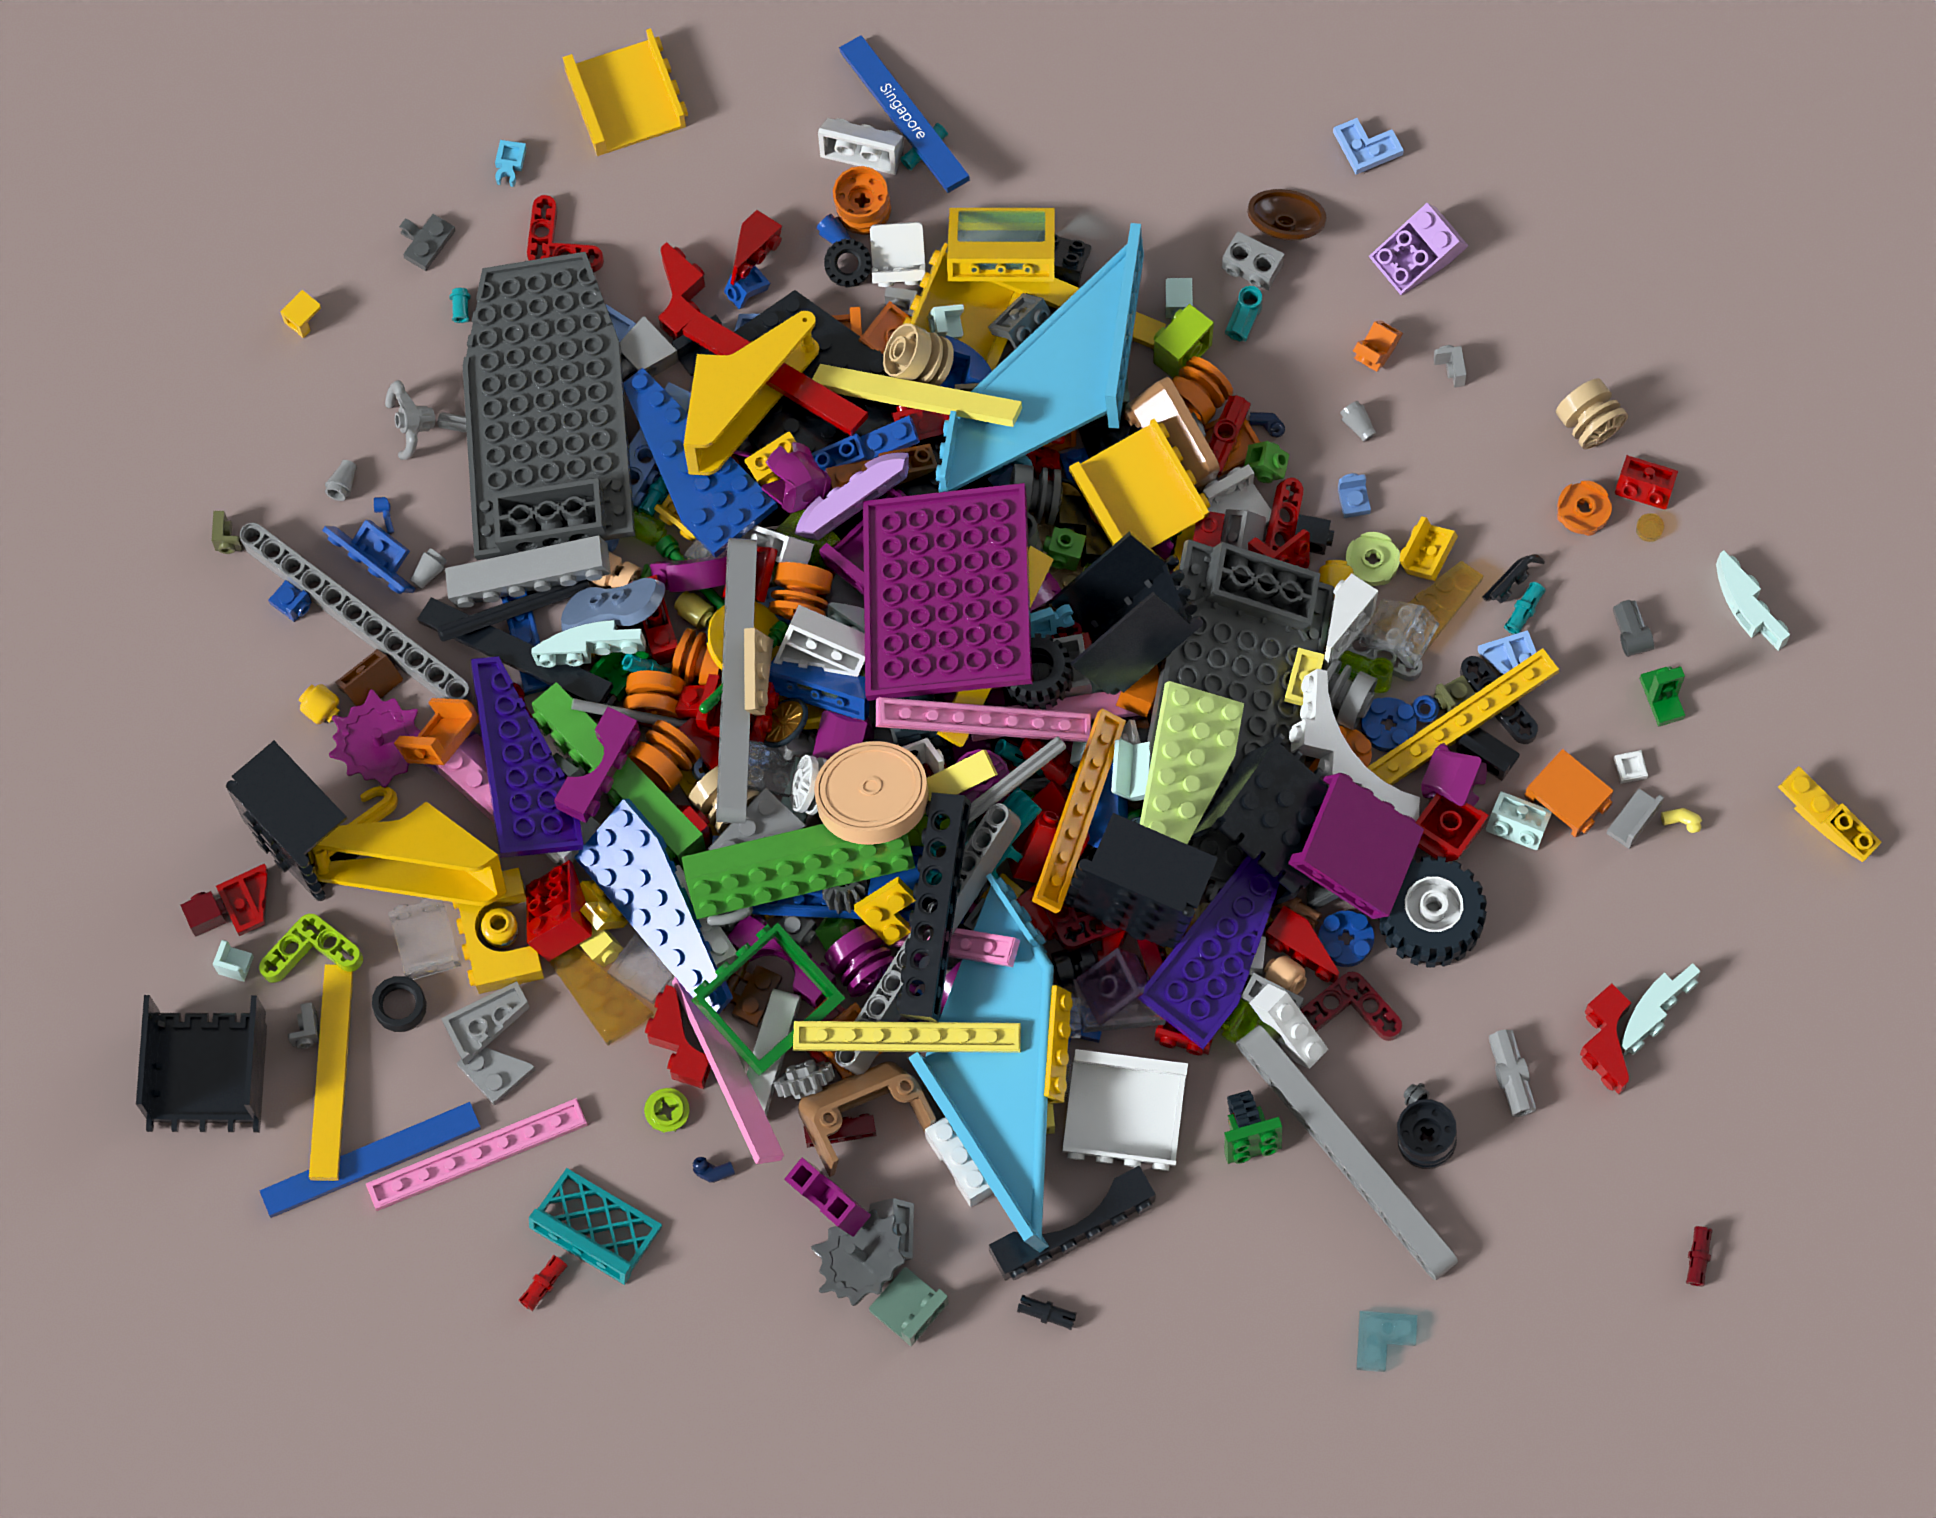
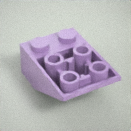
[1369,203,1468,295]

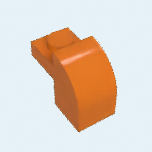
[1353,320,1403,372]

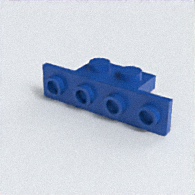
[322,520,416,594]

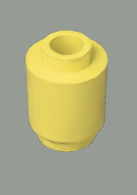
[674,591,715,629]

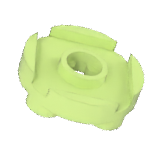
[1345,532,1400,586]

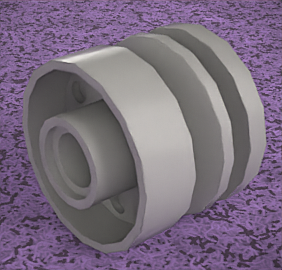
[1326,659,1378,730]

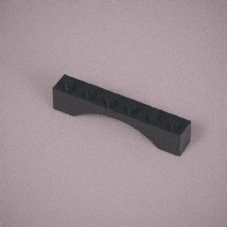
[989,1166,1156,1281]

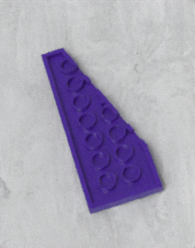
[471,656,584,858]
[1136,854,1282,1049]

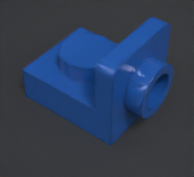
[724,266,771,309]
[268,580,312,622]

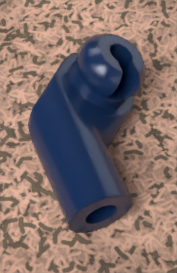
[1249,412,1285,438]
[692,1157,735,1183]

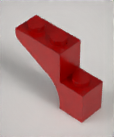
[658,242,705,340]
[1580,983,1631,1094]
[645,985,711,1089]

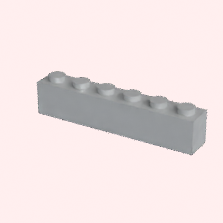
[445,535,611,608]

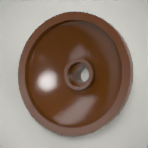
[1247,189,1326,241]

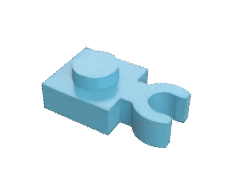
[495,140,527,187]
[1030,604,1074,638]

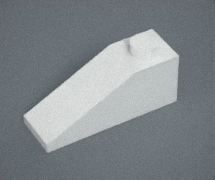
[741,525,814,564]

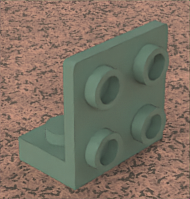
[869,1267,949,1346]

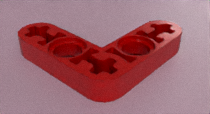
[527,195,604,272]

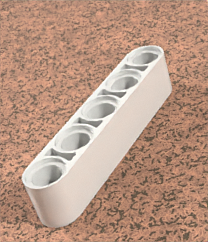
[747,989,801,1116]

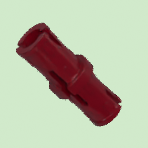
[1686,1226,1713,1287]

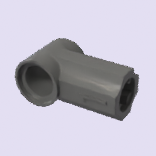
[1613,600,1654,657]

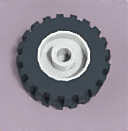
[1378,856,1487,968]

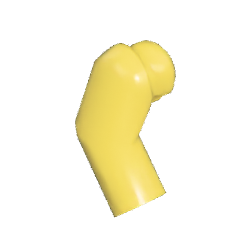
[1661,808,1702,833]

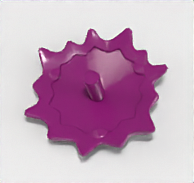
[329,689,421,788]

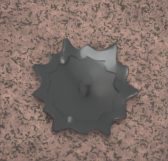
[811,1209,905,1306]

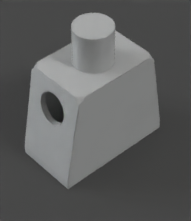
[620,316,679,379]

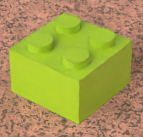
[1153,304,1214,378]

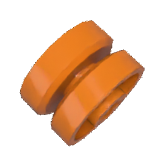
[623,670,687,727]

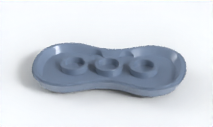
[561,578,665,632]

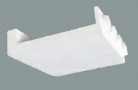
[1062,1049,1188,1171]

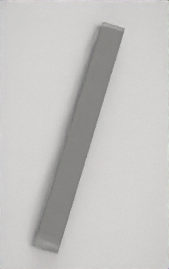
[240,523,472,702]
[716,538,757,824]
[835,803,1021,1075]
[1237,1025,1458,1280]

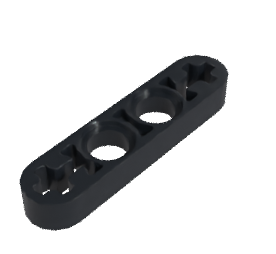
[1460,656,1538,744]

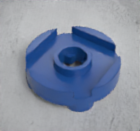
[1361,697,1417,752]
[1318,911,1374,967]

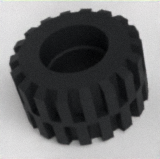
[1006,633,1074,710]

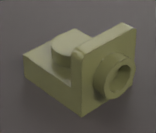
[211,511,242,554]
[1434,675,1476,713]

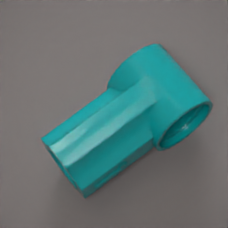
[1225,286,1262,342]

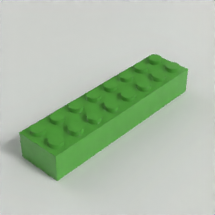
[532,682,707,871]
[682,824,915,919]

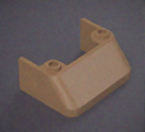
[1123,377,1220,494]
[798,1061,936,1177]

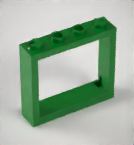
[691,923,845,1076]

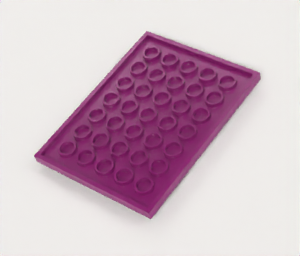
[863,483,1032,701]

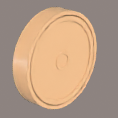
[814,741,929,845]

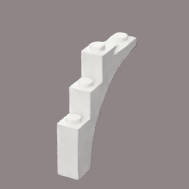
[1289,669,1420,821]

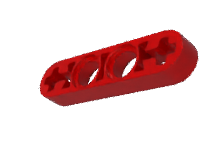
[1265,477,1304,551]

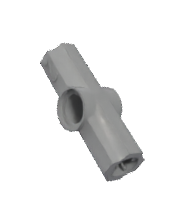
[1489,1029,1536,1117]

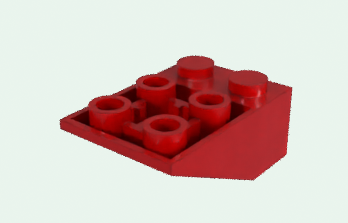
[526,860,592,962]

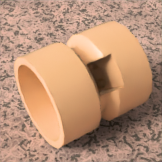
[592,551,642,589]

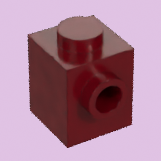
[180,891,227,937]

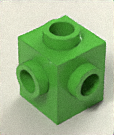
[1244,441,1290,483]
[1043,527,1086,572]

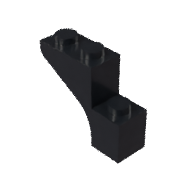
[1055,494,1112,567]

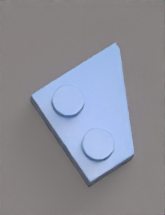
[1477,630,1546,683]

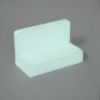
[1111,739,1152,801]

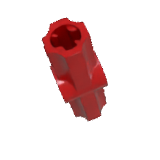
[1209,395,1251,475]

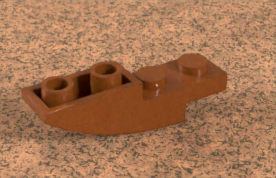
[825,444,937,491]

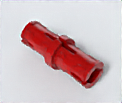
[518,1255,568,1311]

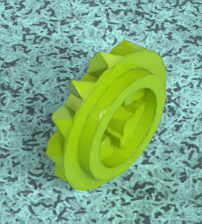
[644,1088,690,1133]

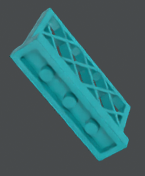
[529,1168,662,1285]

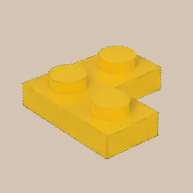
[854,877,916,946]
[580,880,628,930]

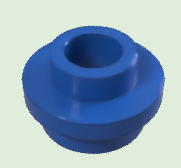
[1412,695,1439,723]

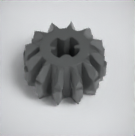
[822,880,869,914]

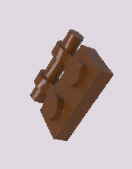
[723,961,782,1027]

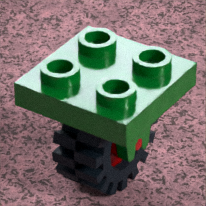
[1224,1090,1282,1164]

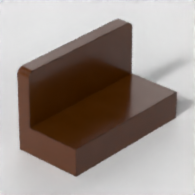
[335,649,403,706]

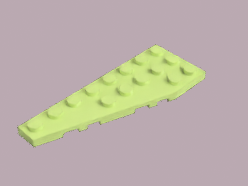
[1140,681,1244,844]

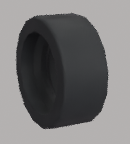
[372,976,427,1032]

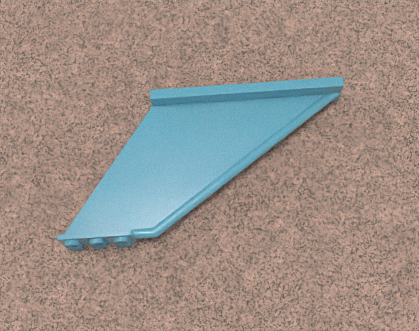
[936,223,1144,492]
[908,873,1054,1253]

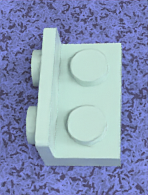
[1486,791,1552,850]

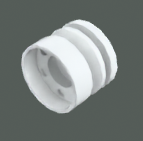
[790,754,827,815]

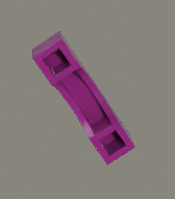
[554,707,641,823]
[727,915,836,1008]

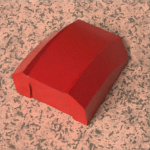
[1415,793,1489,862]

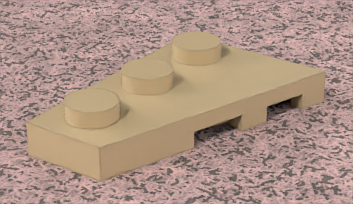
[744,628,773,716]

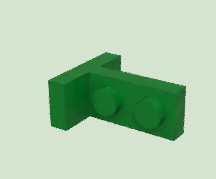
[1639,666,1686,727]

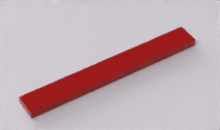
[682,312,868,436]

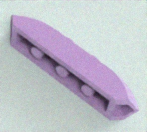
[795,453,909,540]

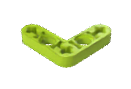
[259,914,363,983]

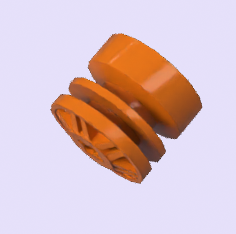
[833,166,891,235]
[1171,356,1233,427]
[768,562,833,620]
[671,628,722,686]
[627,720,701,793]

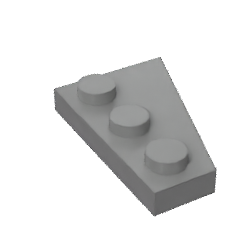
[708,787,806,850]
[441,981,530,1065]

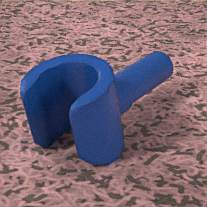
[374,497,394,534]

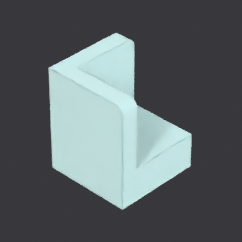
[1165,278,1193,319]
[927,304,964,339]
[213,940,254,982]

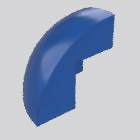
[940,335,992,389]

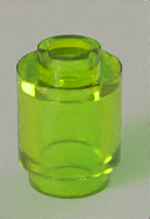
[633,511,667,547]

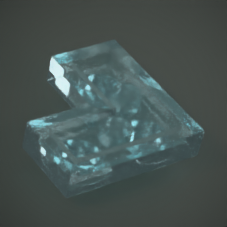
[1356,1311,1417,1372]

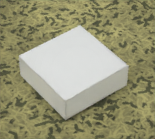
[1614,750,1648,784]

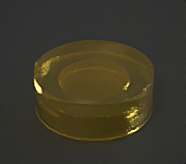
[1636,513,1664,542]

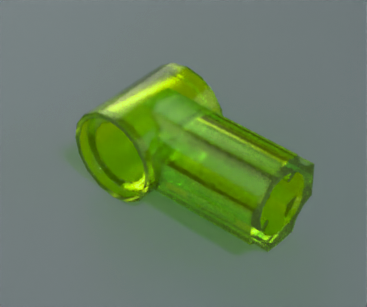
[1339,650,1394,693]

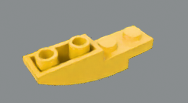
[1778,766,1882,862]

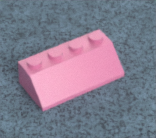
[436,734,495,824]

